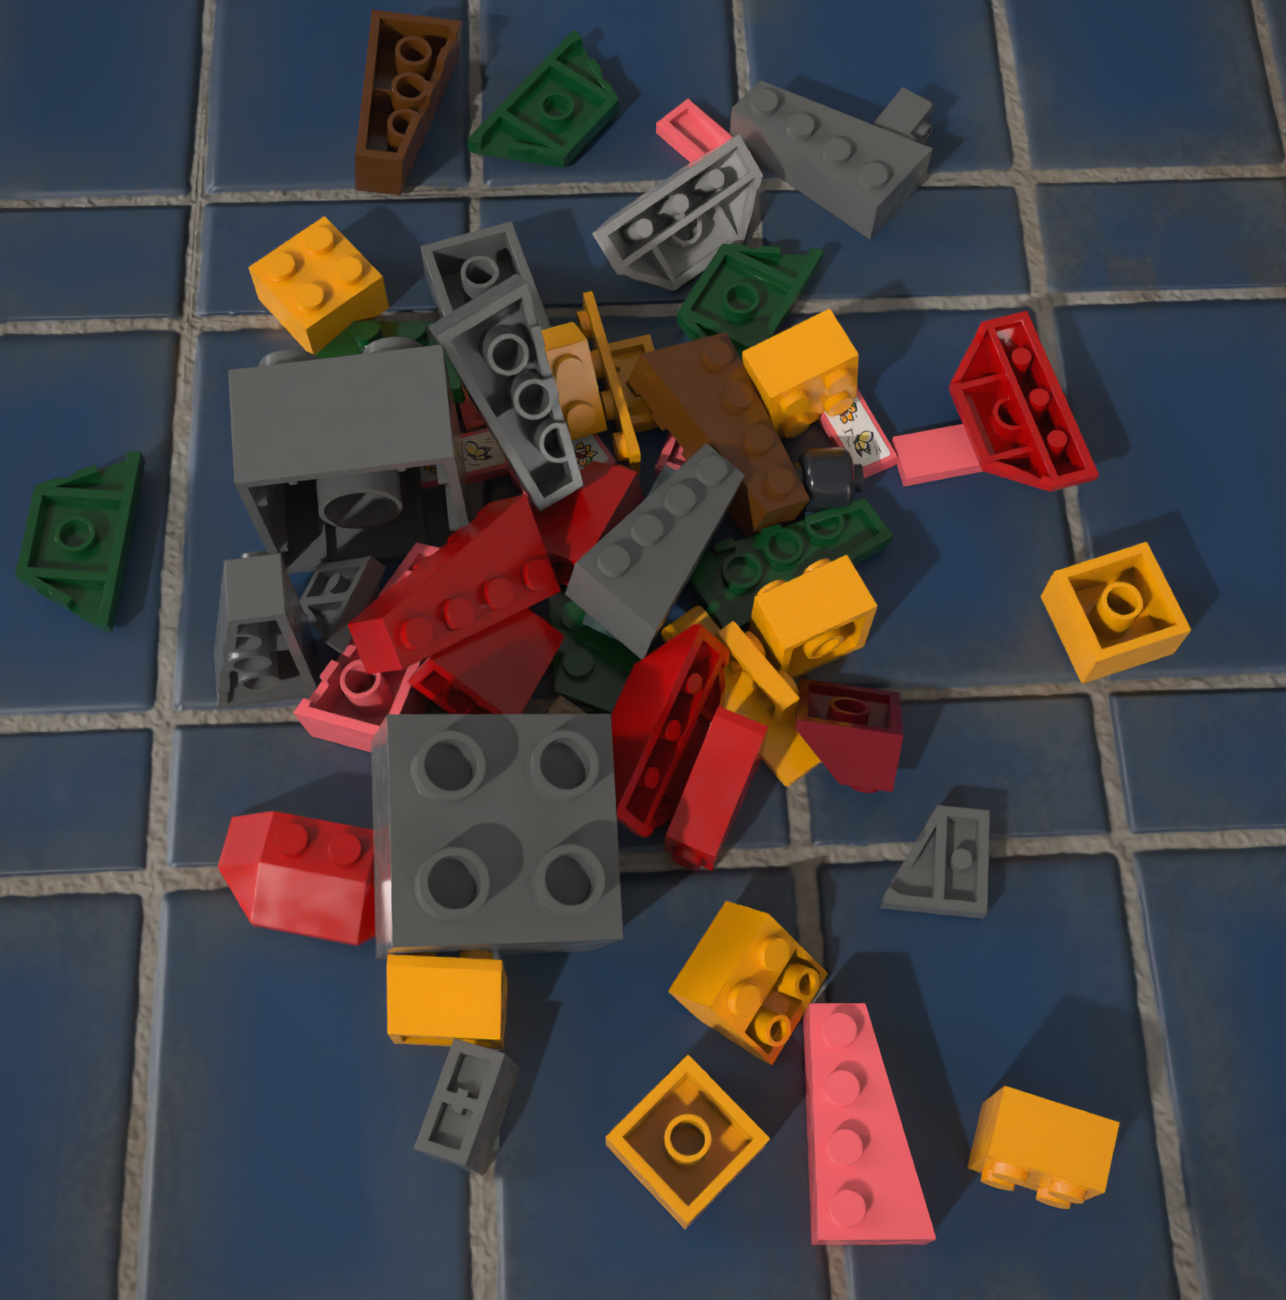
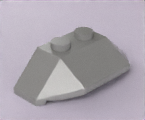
[592,134,763,292]

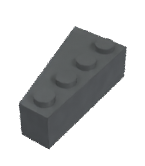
[730,80,933,239]
[428,274,584,512]
[565,443,745,660]
[214,551,319,709]

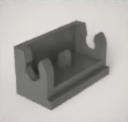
[414,1038,521,1176]

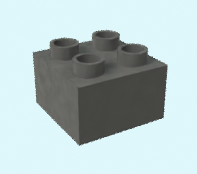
[228,337,472,574]
[371,714,623,959]

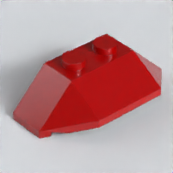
[948,311,1099,492]
[611,624,730,838]
[218,811,376,946]

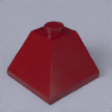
[796,678,904,793]

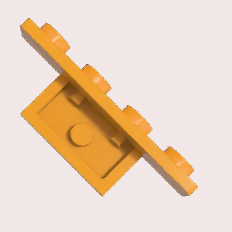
[576,291,660,475]
[661,605,822,787]

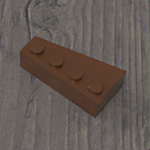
[355,9,462,195]
[626,332,810,537]

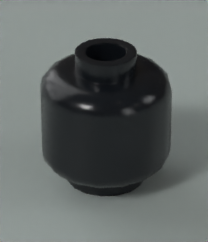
[792,447,864,512]

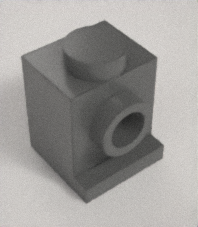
[874,87,934,145]

